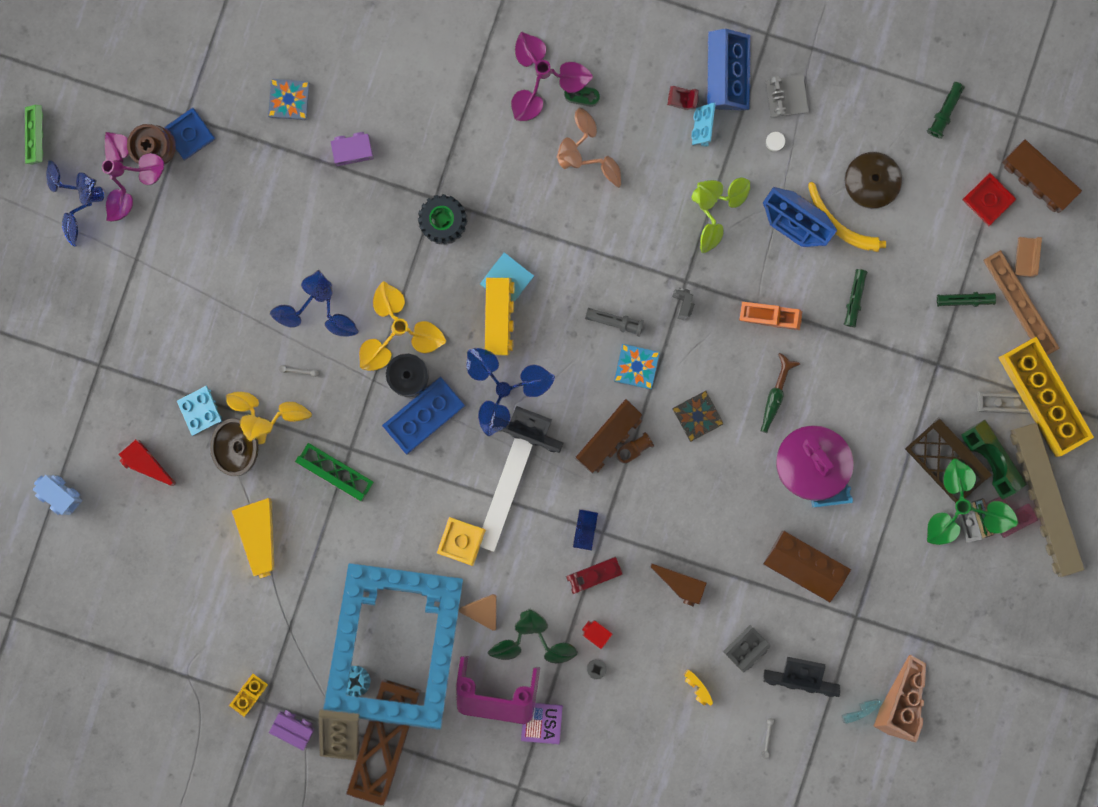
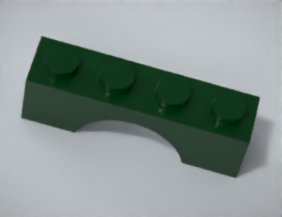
[961,420,1027,500]

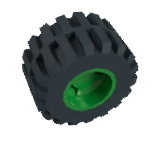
[418,194,467,245]

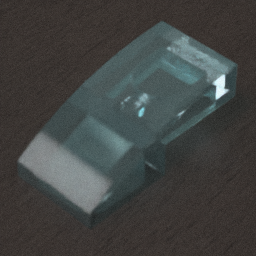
[842,699,881,724]

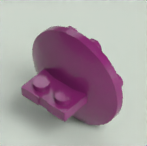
[776,426,854,501]

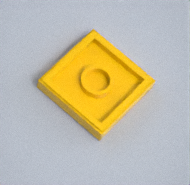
[437,517,486,566]

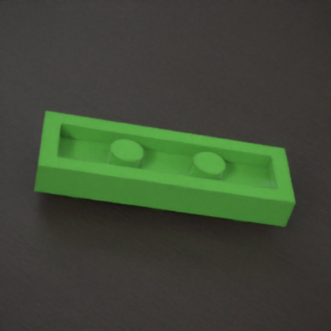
[25,104,43,165]

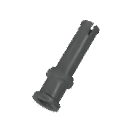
[585,307,644,337]

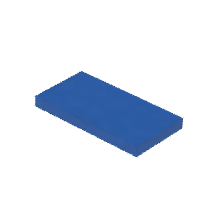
[382,376,465,455]

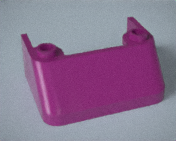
[456,656,541,724]

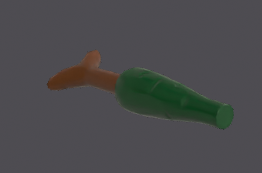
[760,353,800,433]

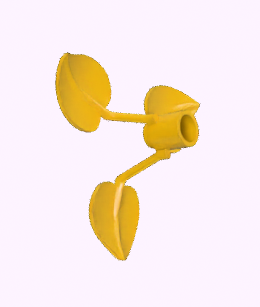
[359,281,446,371]
[226,392,312,444]

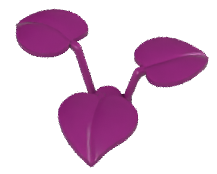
[511,32,593,121]
[102,132,165,222]

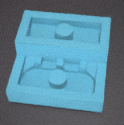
[480,252,534,302]

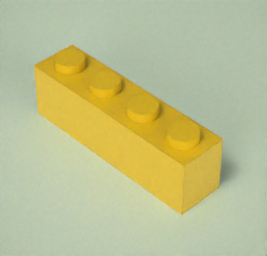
[485,277,515,355]

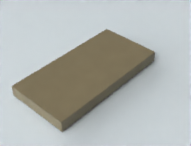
[319,709,359,761]

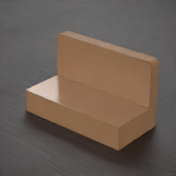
[1015,237,1042,278]

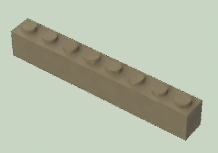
[1010,422,1085,577]

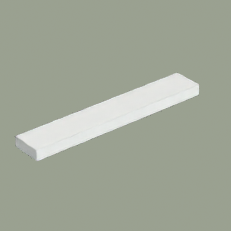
[480,438,533,552]

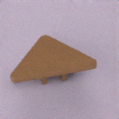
[459,594,496,631]

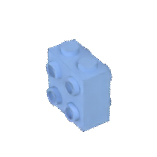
[33,475,83,515]

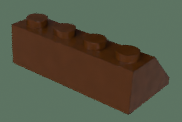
[1002,139,1082,213]
[575,399,642,473]
[763,531,852,603]

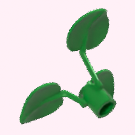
[927,459,1018,545]

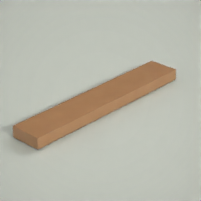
[983,250,1060,356]

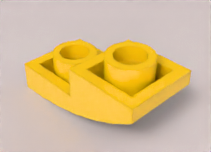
[683,669,713,706]
[229,674,268,718]

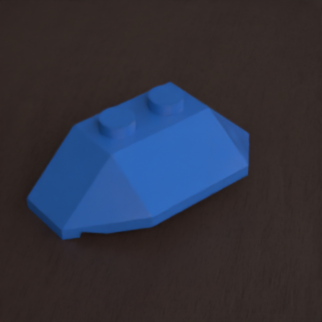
[763,187,837,247]

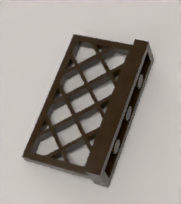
[905,417,992,503]

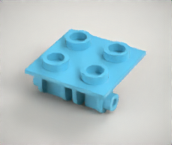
[691,103,716,146]
[177,386,223,436]

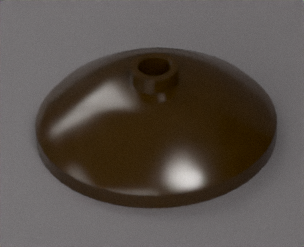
[845,152,902,209]
[210,418,259,476]

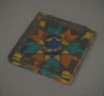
[672,391,724,442]

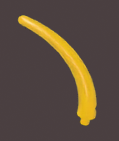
[808,182,886,252]

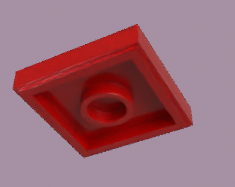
[962,173,1017,226]

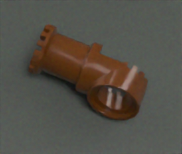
[616,432,654,464]

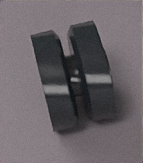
[385,353,429,397]

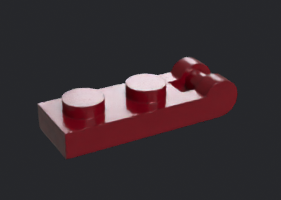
[566,557,623,594]

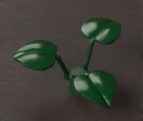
[488,609,578,664]

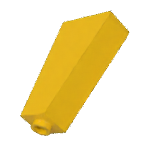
[232,498,274,579]

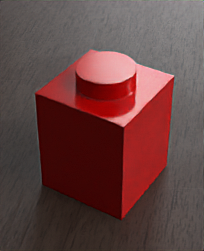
[582,620,613,649]

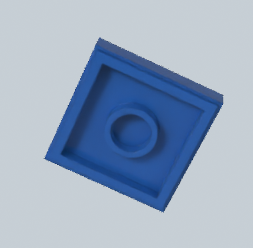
[164,108,215,161]

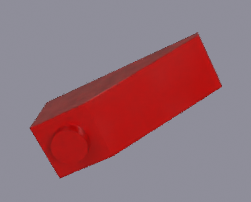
[118,439,176,486]

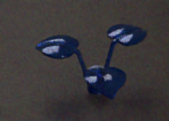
[46,160,104,247]
[270,270,359,337]
[466,348,555,436]

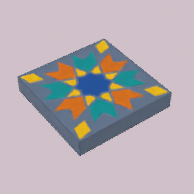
[268,79,310,120]

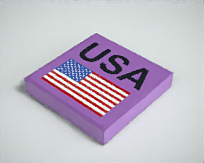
[521,703,563,744]

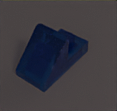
[573,509,598,551]

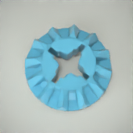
[347,666,371,697]

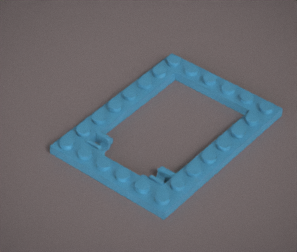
[323,563,463,730]

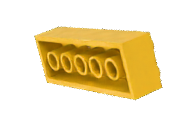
[998,337,1094,457]

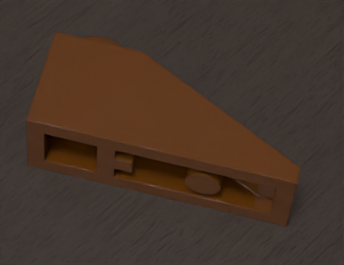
[650,563,707,607]

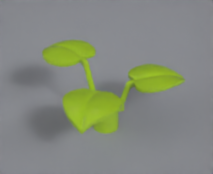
[692,177,750,253]

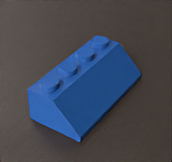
[707,28,750,110]

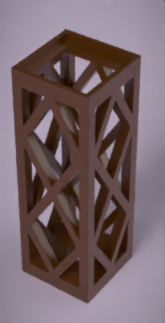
[346,679,421,806]

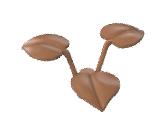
[557,107,621,188]

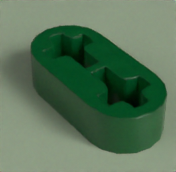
[564,87,600,107]

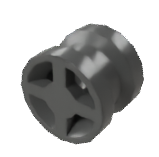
[587,659,606,679]

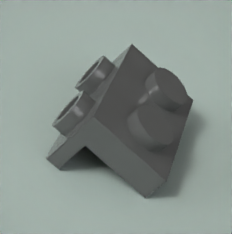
[672,288,695,321]
[723,625,771,673]

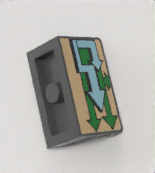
[959,498,994,543]

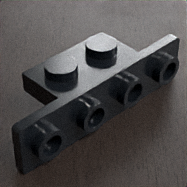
[488,406,564,453]
[763,657,840,697]

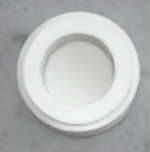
[766,132,785,152]

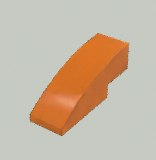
[739,302,803,330]

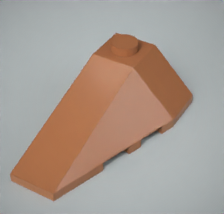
[874,655,926,742]

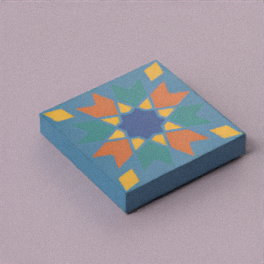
[614,344,660,390]

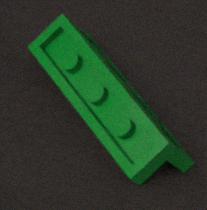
[295,443,374,502]

